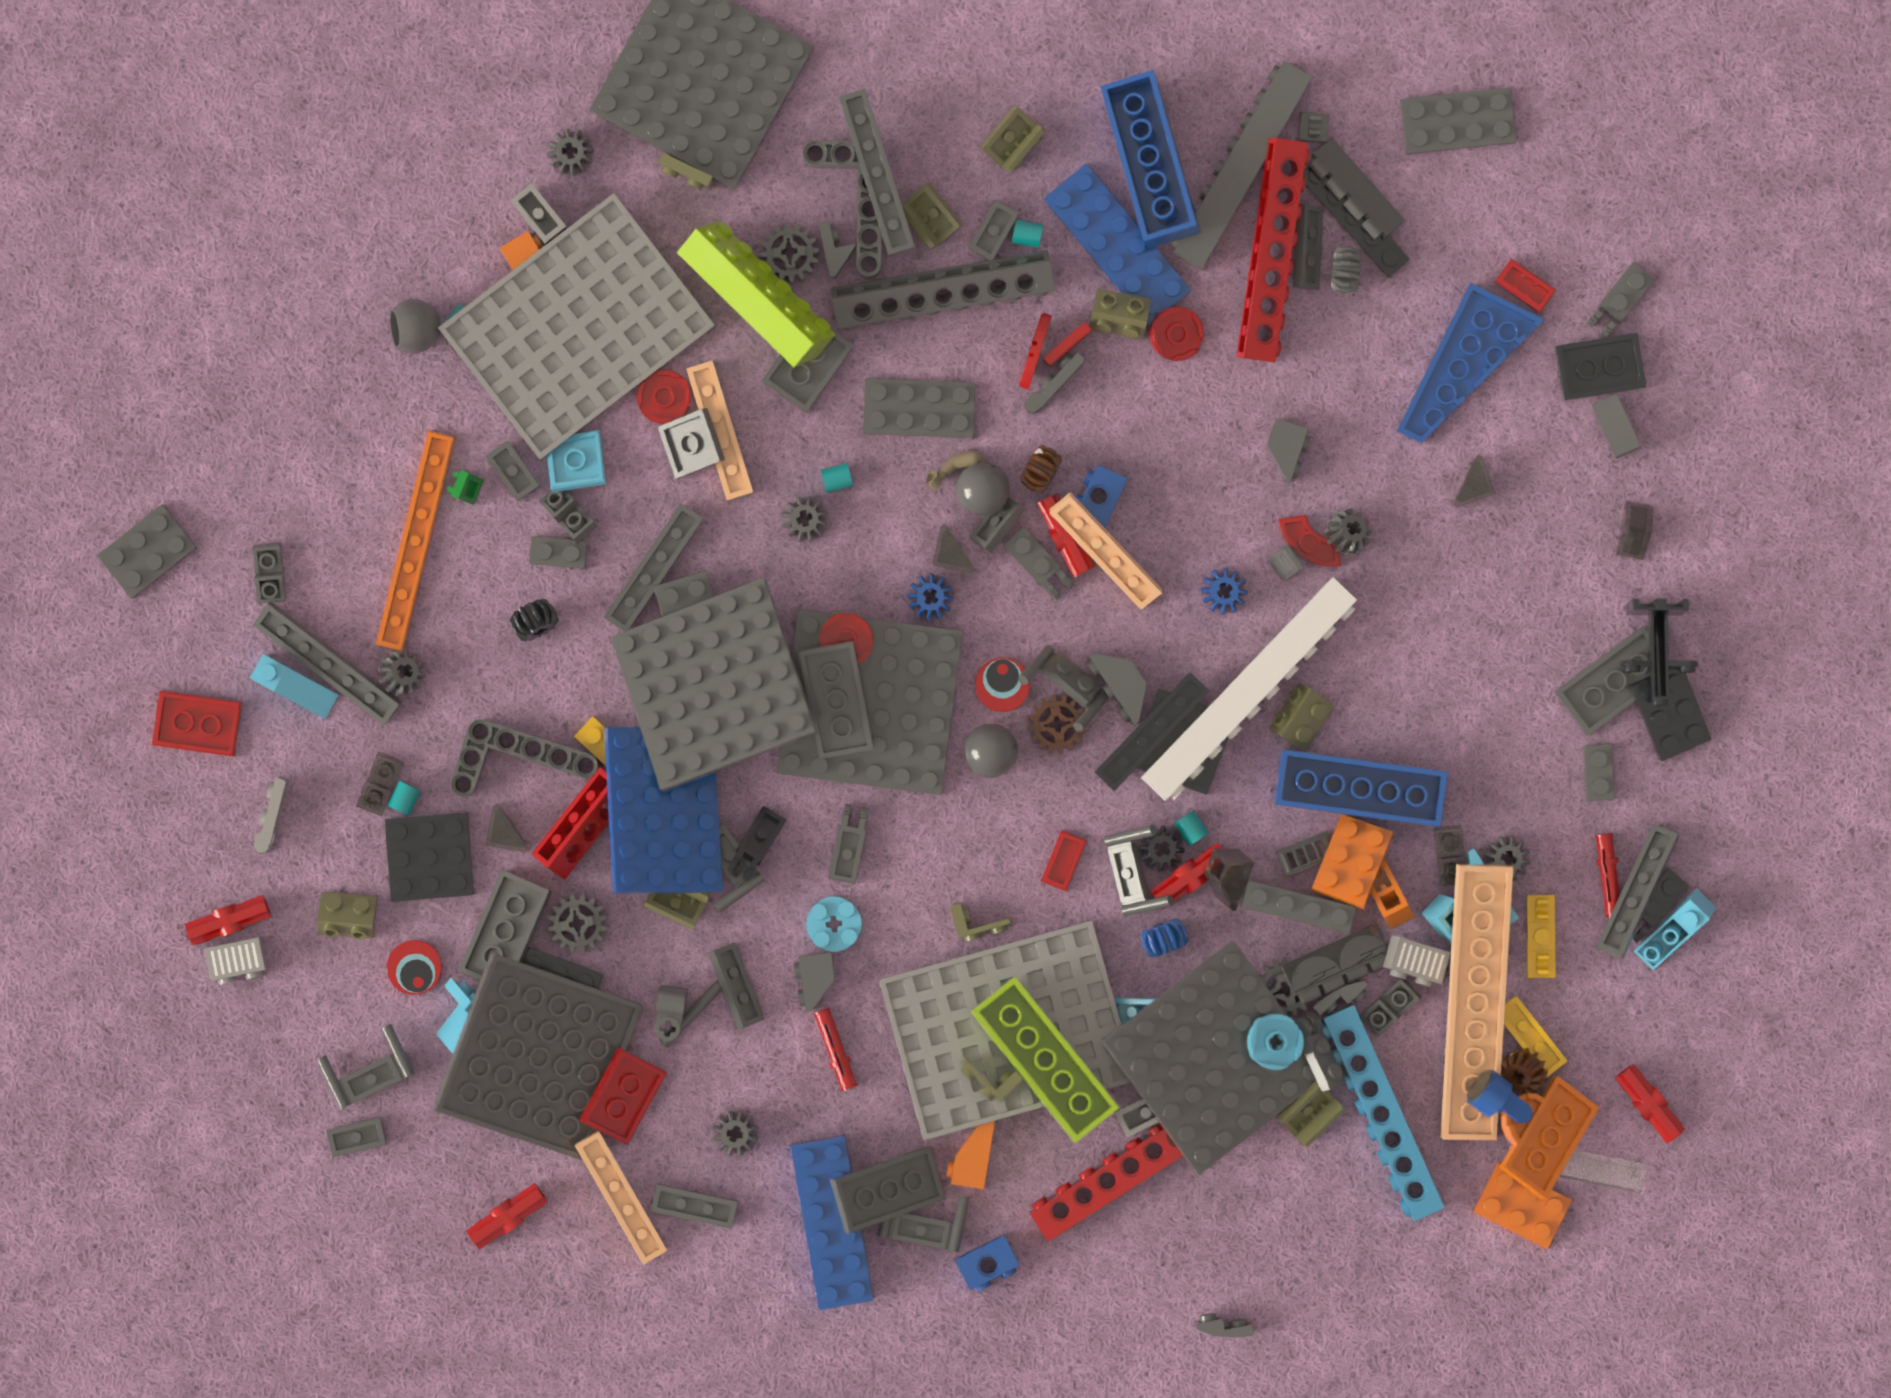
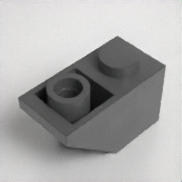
[1267,418,1311,482]
[794,952,835,1012]

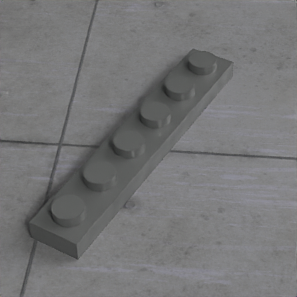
[839,89,915,256]
[253,602,402,725]

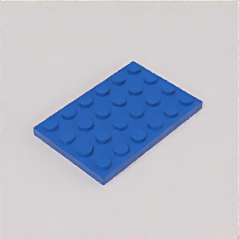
[604,727,723,894]

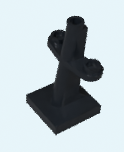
[1620,599,1699,706]

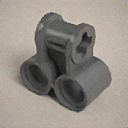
[656,985,688,1041]

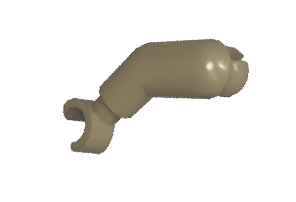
[926,450,985,491]

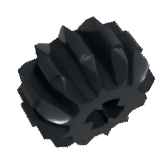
[510,599,559,641]
[1138,825,1185,873]

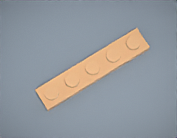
[686,361,754,501]
[1049,492,1162,610]
[574,1131,667,1265]

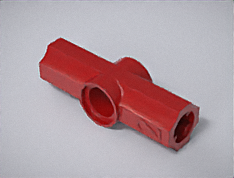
[1037,493,1095,578]
[1150,843,1231,909]
[185,895,272,946]
[1615,1064,1686,1144]
[466,1183,548,1250]

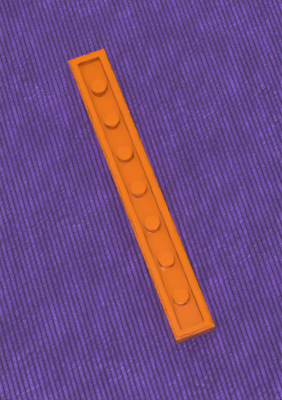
[376,431,456,651]

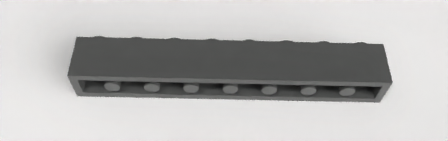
[1171,61,1312,271]

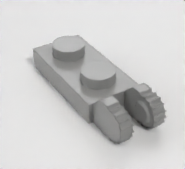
[253,777,289,854]

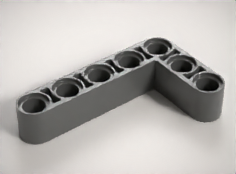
[803,141,882,279]
[451,719,599,797]

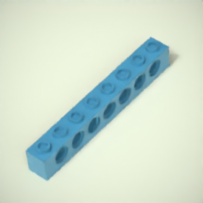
[1321,1004,1445,1221]

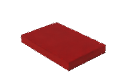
[152,691,242,757]
[579,1047,667,1145]

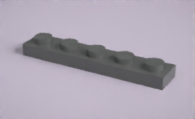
[604,503,704,632]
[1596,824,1680,959]

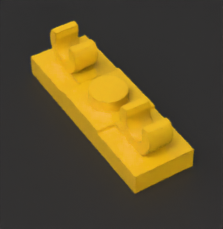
[1526,895,1556,978]

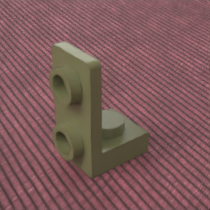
[950,903,1012,942]
[960,1058,1024,1102]

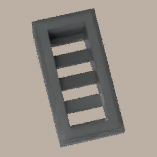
[1268,545,1304,581]
[1276,831,1331,877]

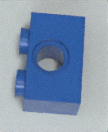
[1077,465,1127,528]
[955,1234,1020,1292]

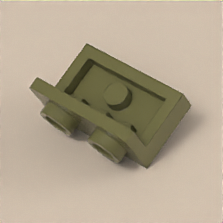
[979,105,1045,172]
[658,153,714,191]
[901,182,964,249]
[1089,289,1151,339]
[1269,683,1334,752]
[317,892,377,940]
[644,893,711,930]
[1277,1080,1345,1147]

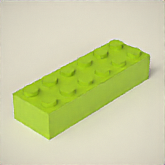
[677,221,836,367]
[970,977,1119,1143]

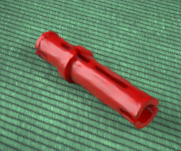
[1595,833,1620,917]
[813,1007,858,1091]

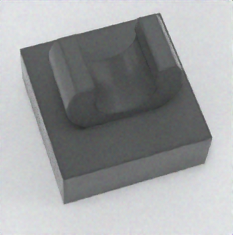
[1299,112,1329,143]

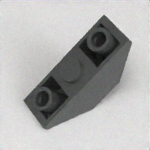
[1087,653,1147,725]

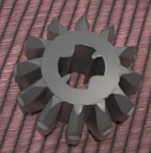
[547,129,594,176]
[1331,246,1362,293]
[782,496,828,543]
[1324,508,1372,556]
[378,649,426,696]
[1484,835,1531,881]
[712,1110,759,1156]

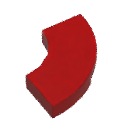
[1019,313,1052,390]
[1278,515,1341,567]

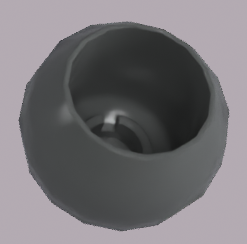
[390,299,441,354]
[956,462,1010,516]
[965,724,1018,778]

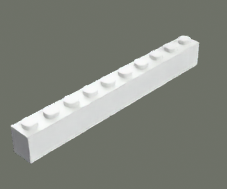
[1141,577,1357,801]

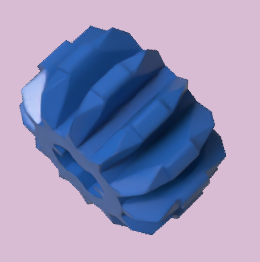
[1201,568,1248,615]
[907,574,954,621]
[1140,918,1189,957]

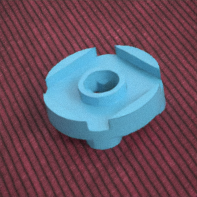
[806,896,862,952]
[1247,1014,1304,1070]

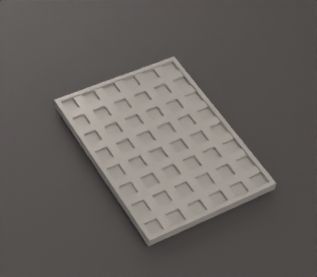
[438,193,715,459]
[879,921,1130,1141]

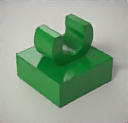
[447,470,484,505]

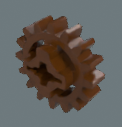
[1027,695,1086,754]

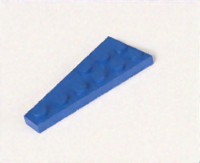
[1396,283,1545,444]

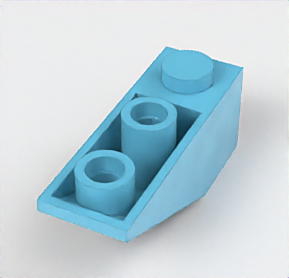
[1634,888,1716,970]

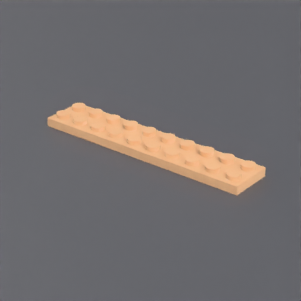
[1440,864,1513,1140]

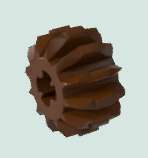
[1020,445,1062,494]
[1501,1048,1548,1095]

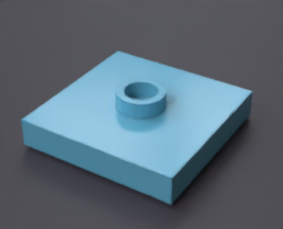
[547,430,607,493]

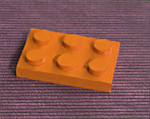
[1312,814,1394,909]
[1473,1162,1572,1249]

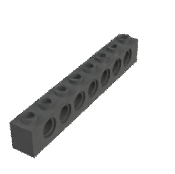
[830,250,1055,330]

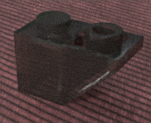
[1205,849,1255,911]

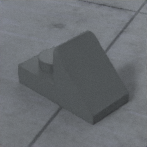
[818,221,857,280]

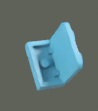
[437,978,476,1054]

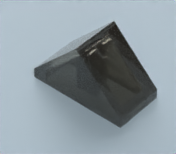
[1452,455,1496,508]
[1616,501,1654,560]
[933,524,975,574]
[485,804,530,852]

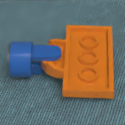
[1467,1069,1599,1199]

